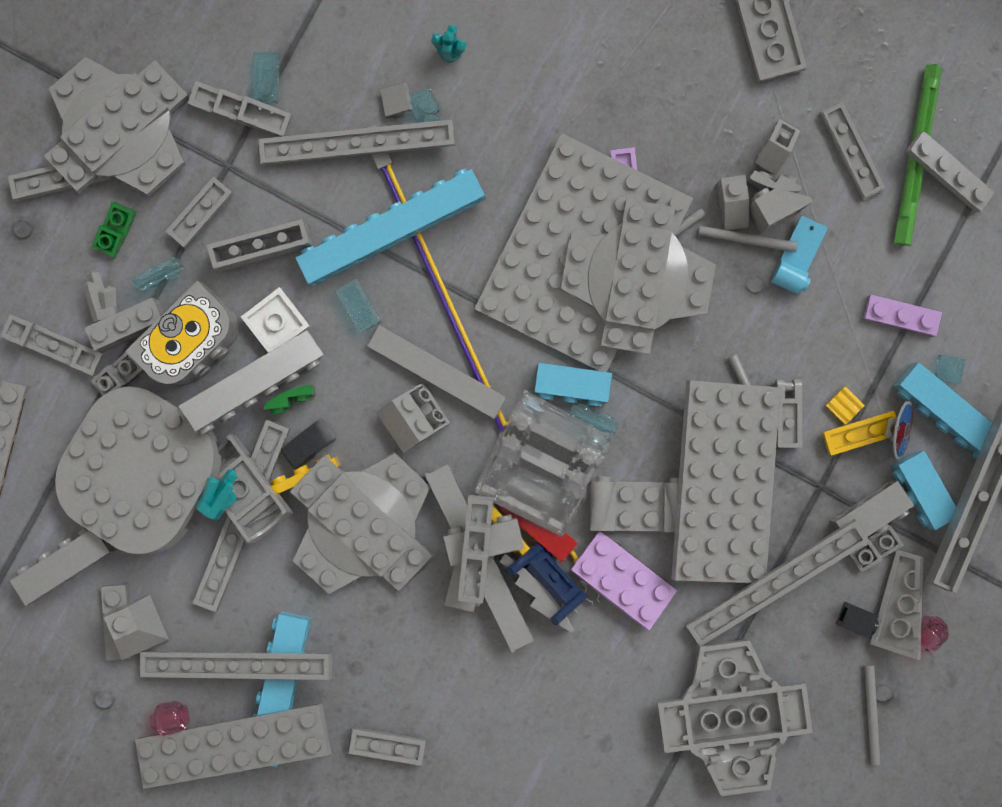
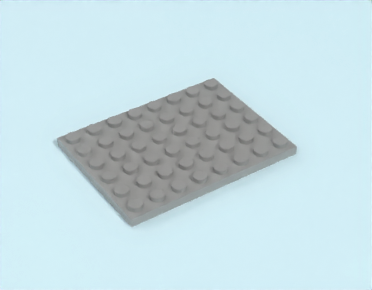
[474,133,693,372]

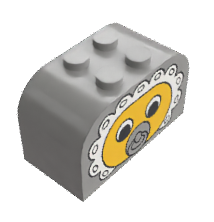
[125,281,239,386]

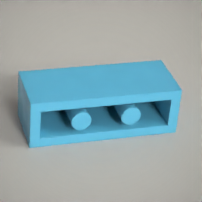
[534,363,612,407]
[892,451,956,530]

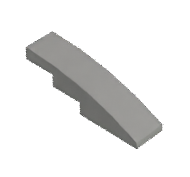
[187,81,291,137]
[458,495,494,603]
[499,553,574,633]

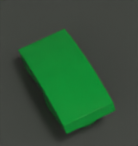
[91,202,137,258]
[264,385,316,414]

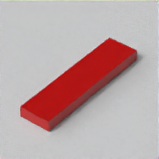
[488,496,578,562]

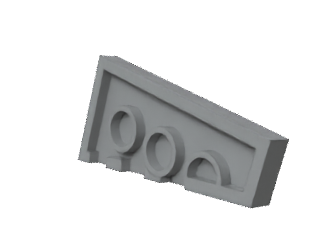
[870,550,923,660]

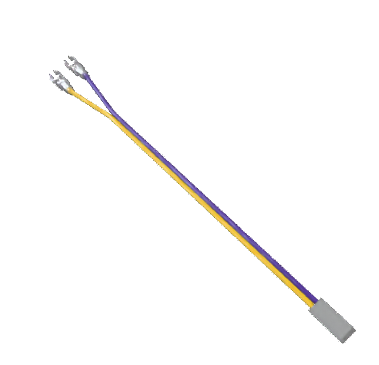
[368,124,600,615]

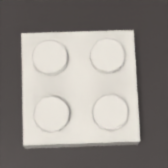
[241,287,311,353]

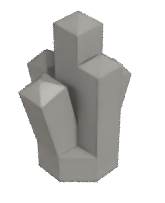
[83,271,118,322]

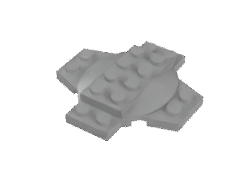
[44,57,189,196]
[561,199,716,354]
[290,452,433,594]
[657,639,813,796]

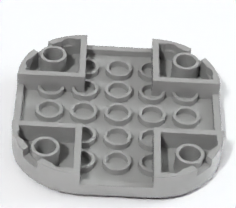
[55,387,221,555]

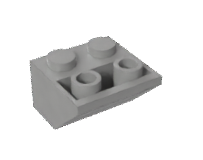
[376,382,450,453]

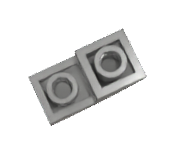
[746,170,802,193]
[91,352,144,396]
[850,523,904,572]

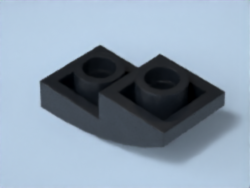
[281,418,336,470]

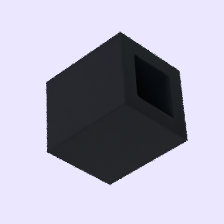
[836,601,879,638]

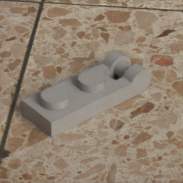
[775,379,802,448]

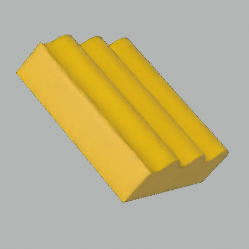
[825,386,865,425]

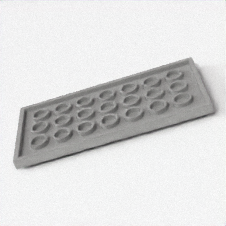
[671,380,781,583]

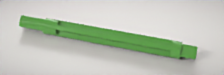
[893,64,942,246]

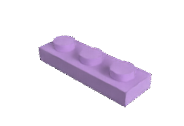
[863,295,942,337]

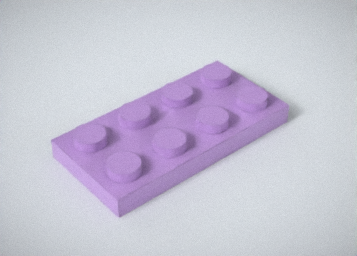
[569,531,677,631]

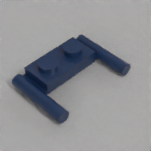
[506,543,587,625]

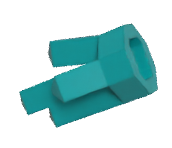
[431,25,467,63]
[196,469,237,520]

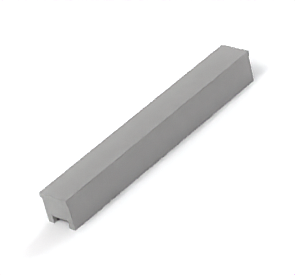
[925,401,1002,593]
[425,464,534,653]

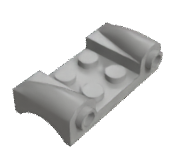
[218,434,293,544]
[589,476,679,532]

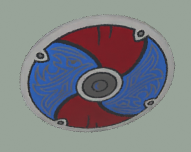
[885,401,913,460]

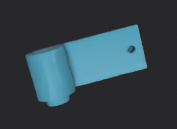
[771,215,828,295]

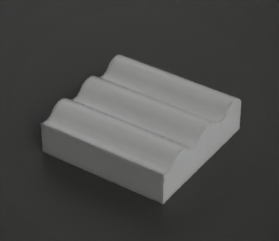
[381,82,412,117]

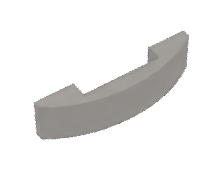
[0,314,103,376]

